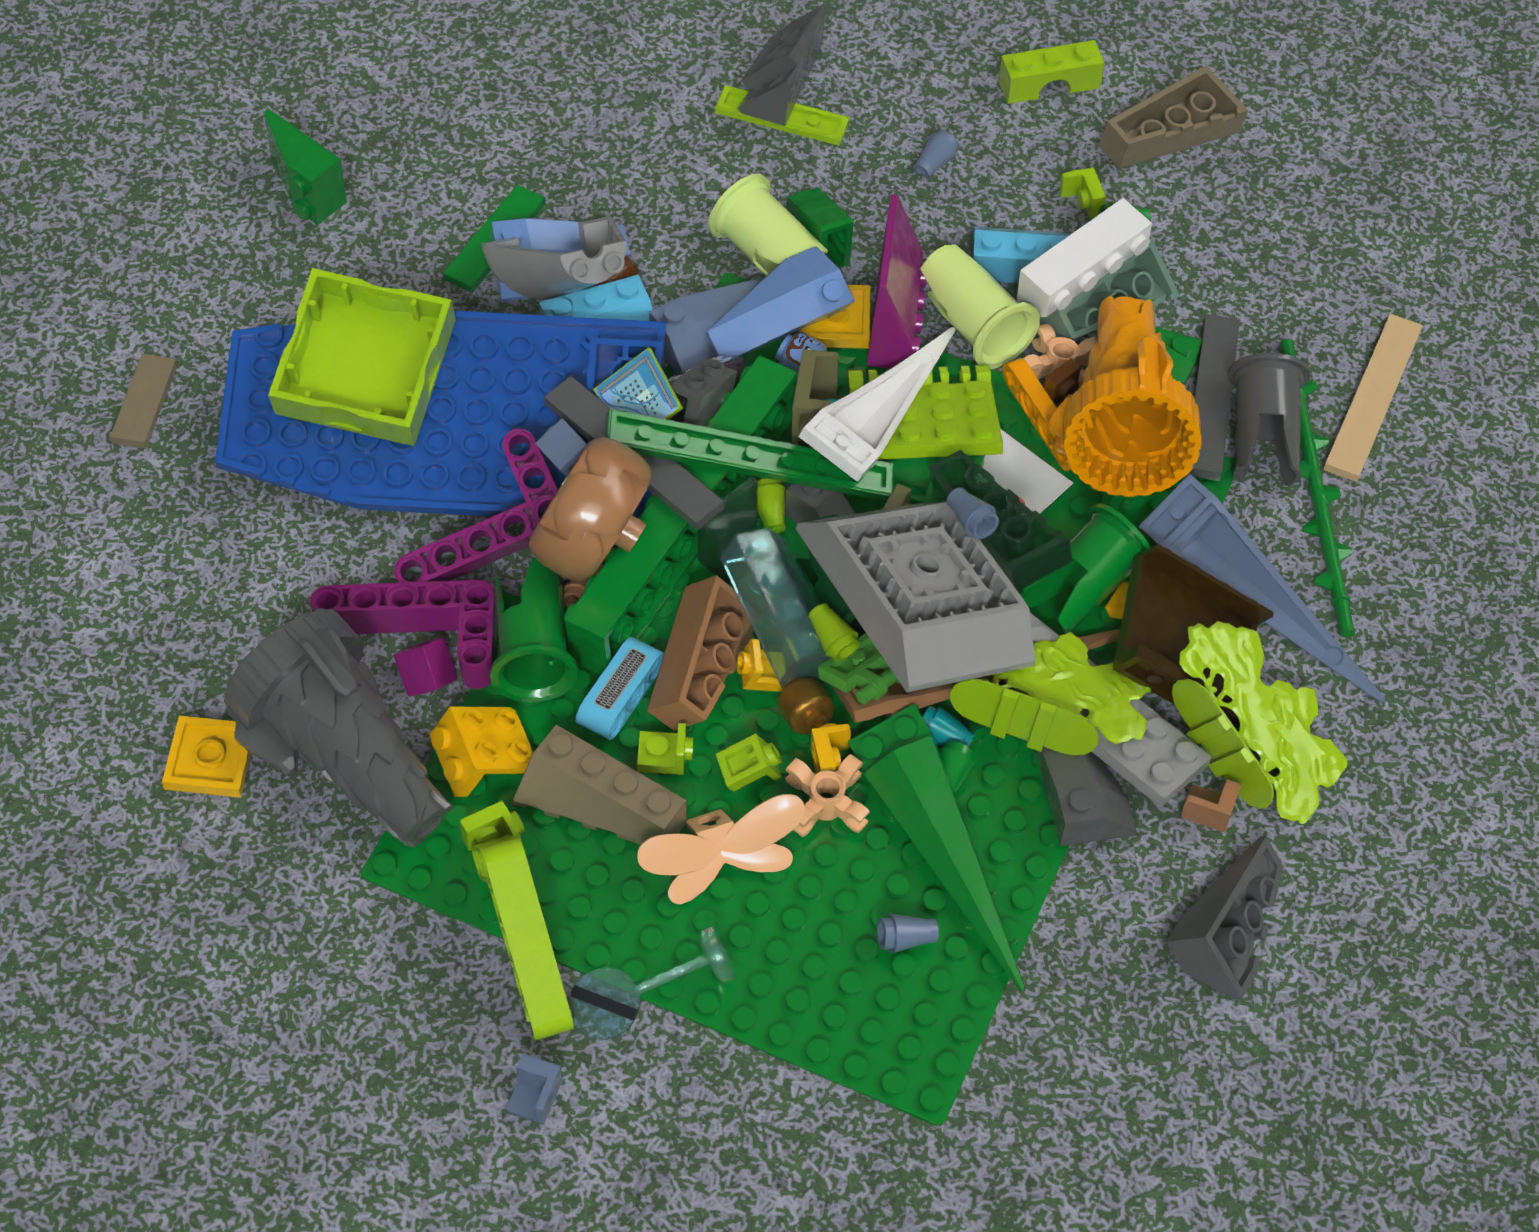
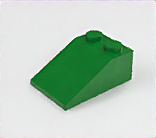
[263,108,347,225]

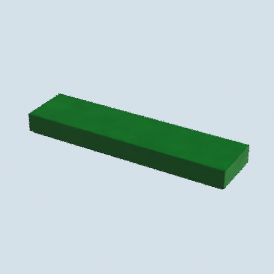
[443,185,546,293]

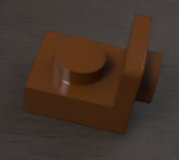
[1044,358,1081,408]

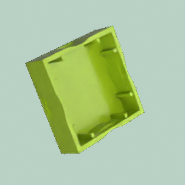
[268,268,456,446]

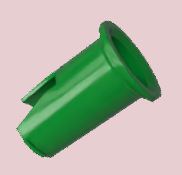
[1016,503,1151,636]
[490,557,578,703]

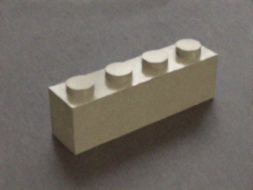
[513,725,686,844]

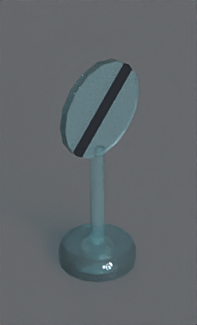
[568,926,735,1040]

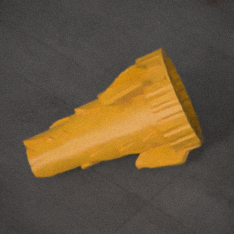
[1050,295,1202,497]

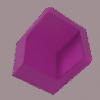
[393,637,458,697]

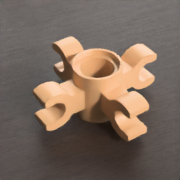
[1023,323,1097,390]
[785,754,869,837]

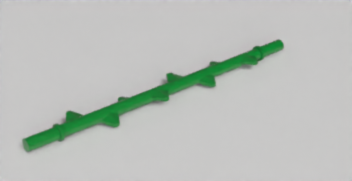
[1279,339,1355,637]

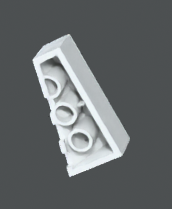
[1017,198,1152,317]

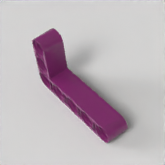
[394,428,558,583]
[310,580,497,689]

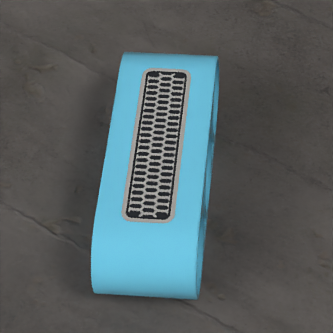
[576,637,665,740]

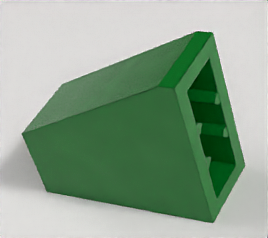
[786,187,854,268]

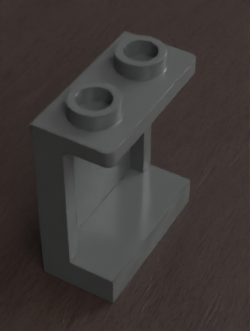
[671,359,737,464]

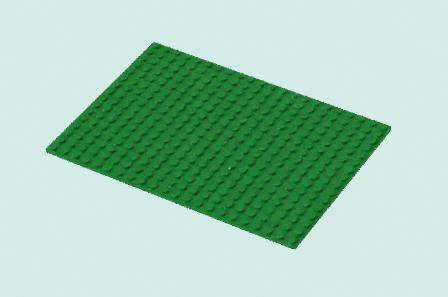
[361,273,1235,1126]

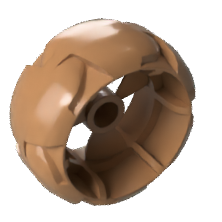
[529,437,652,581]

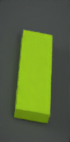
[715,85,850,146]

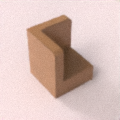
[1181,779,1241,832]

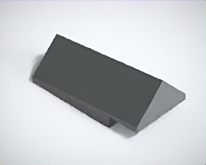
[738,5,826,126]

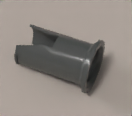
[1228,353,1310,486]

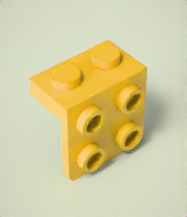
[429,706,534,797]

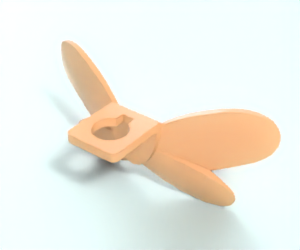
[637,794,805,904]

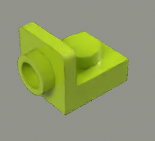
[1059,167,1106,219]
[637,723,693,775]
[716,734,782,792]
[460,800,525,851]

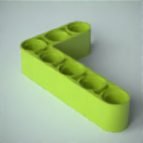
[471,834,574,1041]

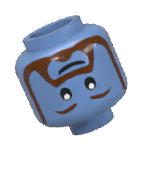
[775,331,827,379]

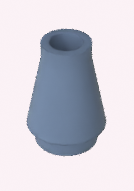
[913,130,959,179]
[947,488,999,539]
[877,913,939,953]

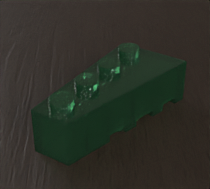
[928,450,1073,591]

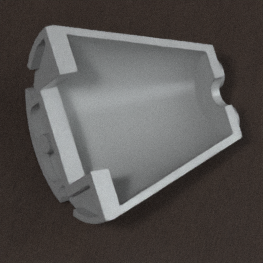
[481,216,626,300]

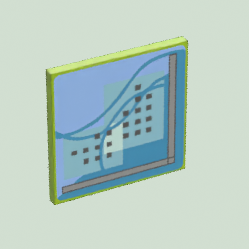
[593,347,683,420]

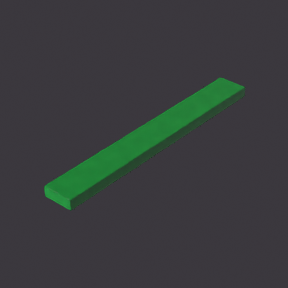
[605,409,893,501]

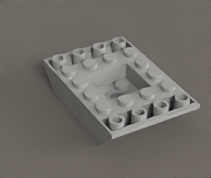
[795,502,1036,692]

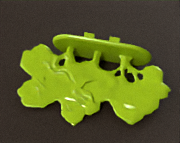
[1172,621,1347,824]
[950,632,1151,756]

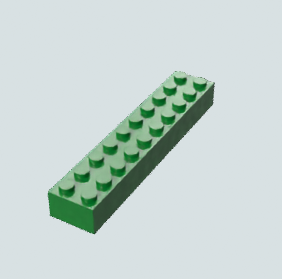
[564,355,797,675]

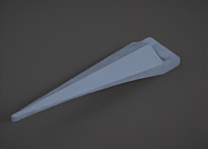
[1139,474,1385,703]

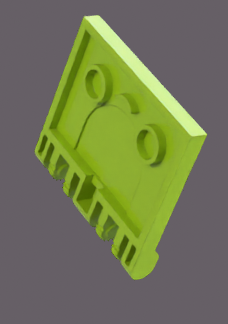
[848,365,1003,459]

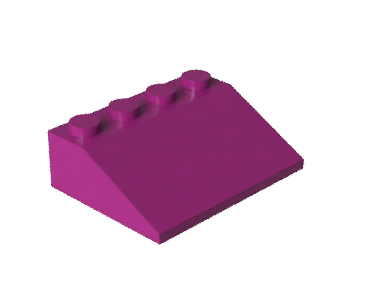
[867,194,927,369]

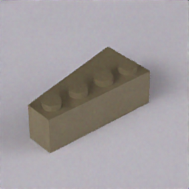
[1099,66,1249,168]

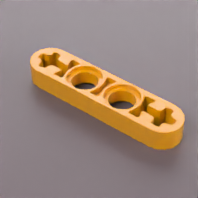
[1003,358,1071,471]

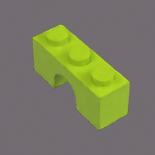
[998,40,1105,104]

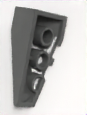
[1035,747,1137,846]

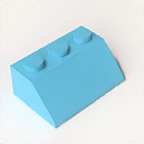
[971,226,1071,284]
[539,275,653,321]

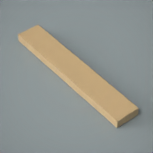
[1323,314,1423,482]

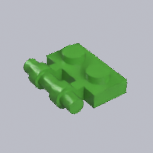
[818,633,900,705]

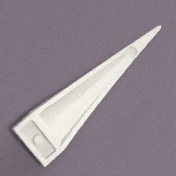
[798,327,956,482]

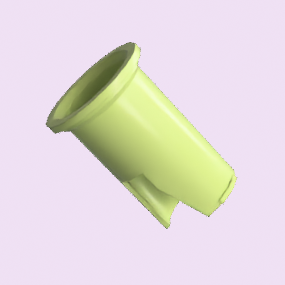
[708,174,828,276]
[920,244,1040,369]

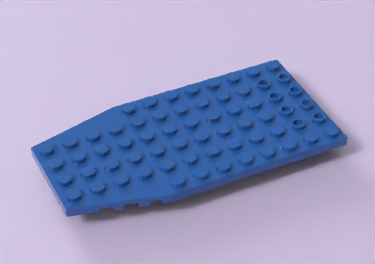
[215,311,666,519]

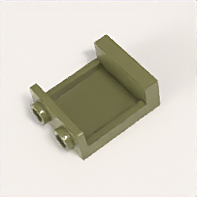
[792,349,839,448]

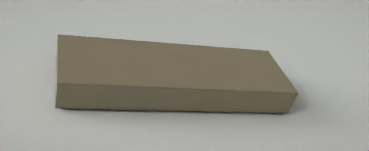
[110,354,178,449]

